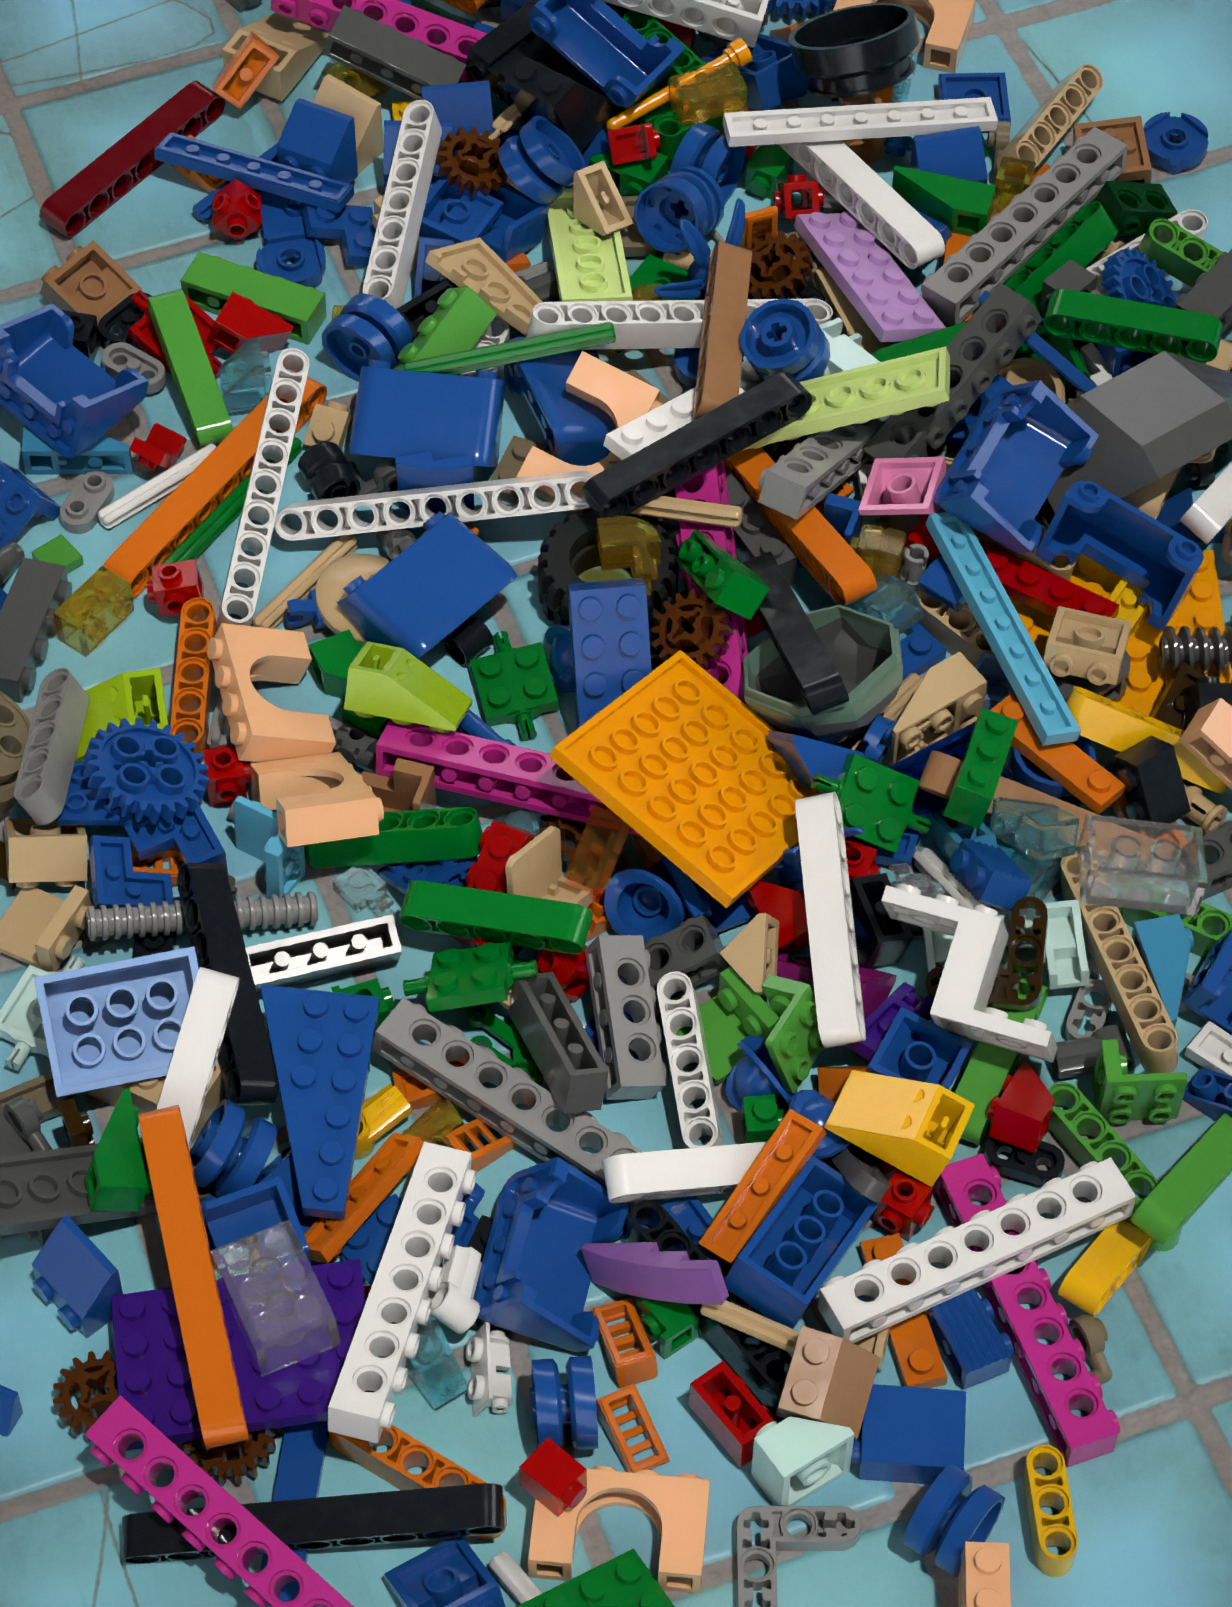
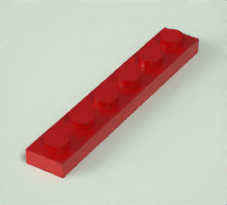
[906,515,1119,618]

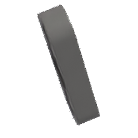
[829,1143,891,1203]

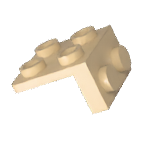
[505,826,594,908]
[0,885,92,972]

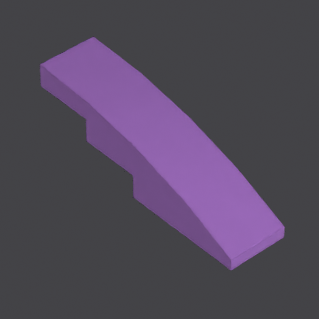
[581,1242,729,1305]

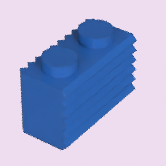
[949,837,1032,912]
[927,1288,1014,1389]

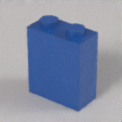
[851,1384,966,1485]

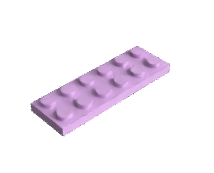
[794,211,946,342]

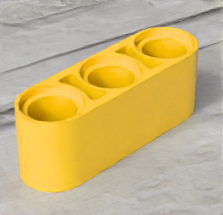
[1058,1220,1153,1317]
[1023,1445,1078,1577]

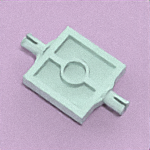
[0,955,86,1070]

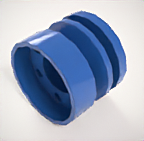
[634,166,725,253]

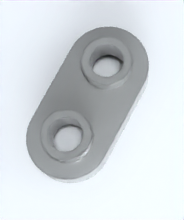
[102,342,166,394]
[60,471,115,534]

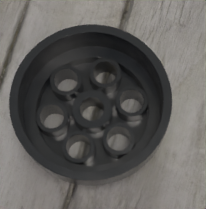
[788,2,920,98]

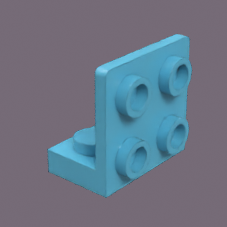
[233,796,305,898]

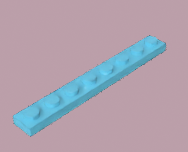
[925,512,1081,746]

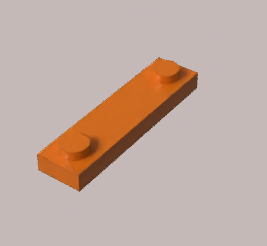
[991,694,1126,815]
[698,1109,827,1267]
[304,1133,424,1263]
[859,1233,948,1388]

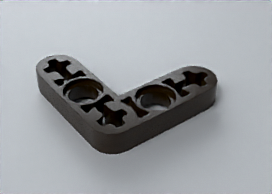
[925,896,1048,1011]

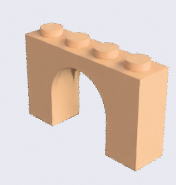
[833,0,976,73]
[516,351,663,516]
[207,623,336,762]
[250,752,384,847]
[528,1466,710,1593]
[957,1541,1011,1607]

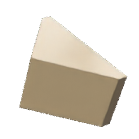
[573,161,633,236]
[719,913,779,998]

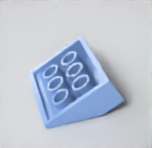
[34,946,217,1097]

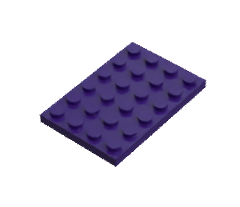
[111,1259,375,1451]

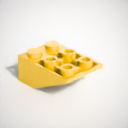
[824,1070,975,1187]

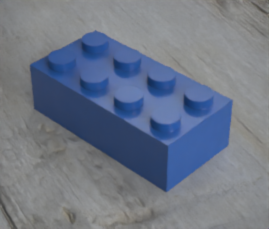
[567,578,652,729]
[724,1155,881,1329]

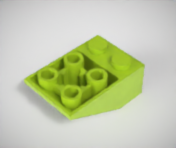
[344,641,473,733]
[75,668,168,762]

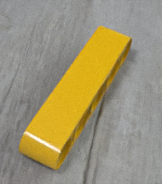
[1066,686,1228,794]

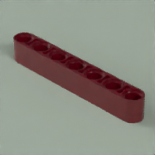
[39,81,225,238]

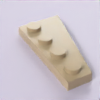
[425,237,543,336]

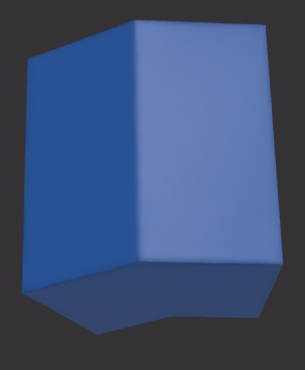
[918,555,966,613]

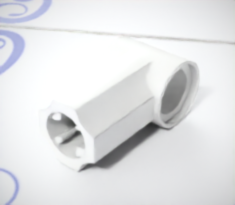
[428,1245,482,1334]

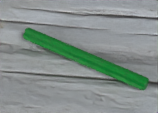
[404,322,616,375]
[160,436,302,565]

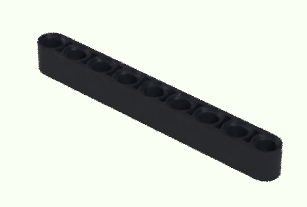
[122,1483,505,1564]

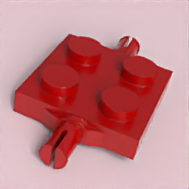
[128,290,227,378]

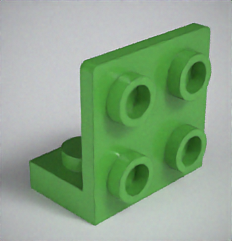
[676,966,780,1084]
[762,974,825,1093]
[1092,1039,1188,1124]

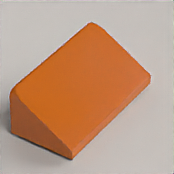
[213,32,280,110]

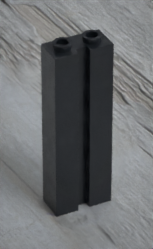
[465,0,630,106]

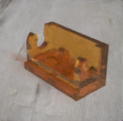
[565,805,631,894]

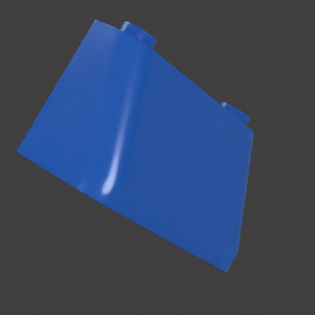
[529,0,685,107]
[0,303,149,458]
[504,337,616,466]
[349,360,506,467]
[933,380,1099,554]
[1035,480,1204,631]
[337,511,518,659]
[473,1157,630,1352]

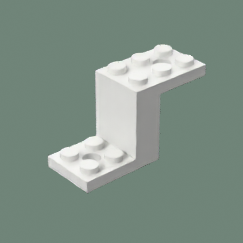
[881,884,1058,1062]

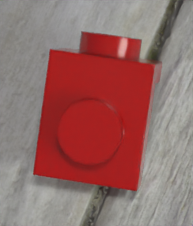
[605,123,661,165]
[129,423,187,471]

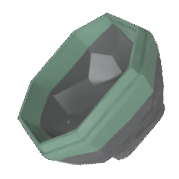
[743,605,903,748]

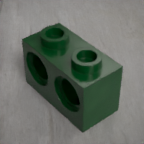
[1093,181,1178,237]

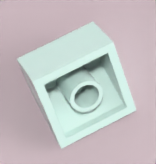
[751,1416,855,1506]

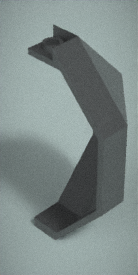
[1039,351,1232,529]

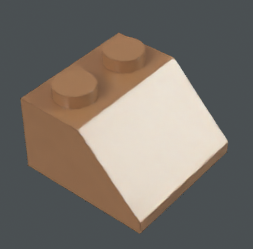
[775,1325,880,1440]

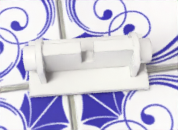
[466,1322,513,1417]

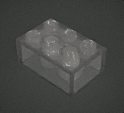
[1077,814,1208,916]
[211,1220,341,1377]

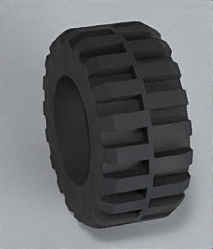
[538,508,678,636]

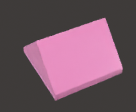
[858,457,946,516]

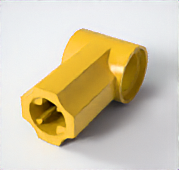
[354,1083,413,1160]

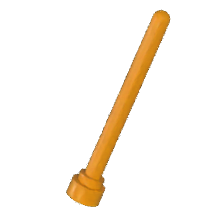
[606,37,753,130]

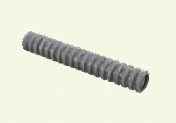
[85,891,318,941]

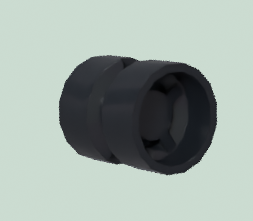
[298,442,361,511]

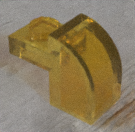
[991,156,1036,218]
[597,516,661,596]

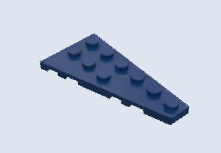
[260,985,380,1220]

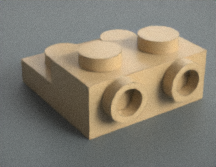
[1043,606,1132,685]

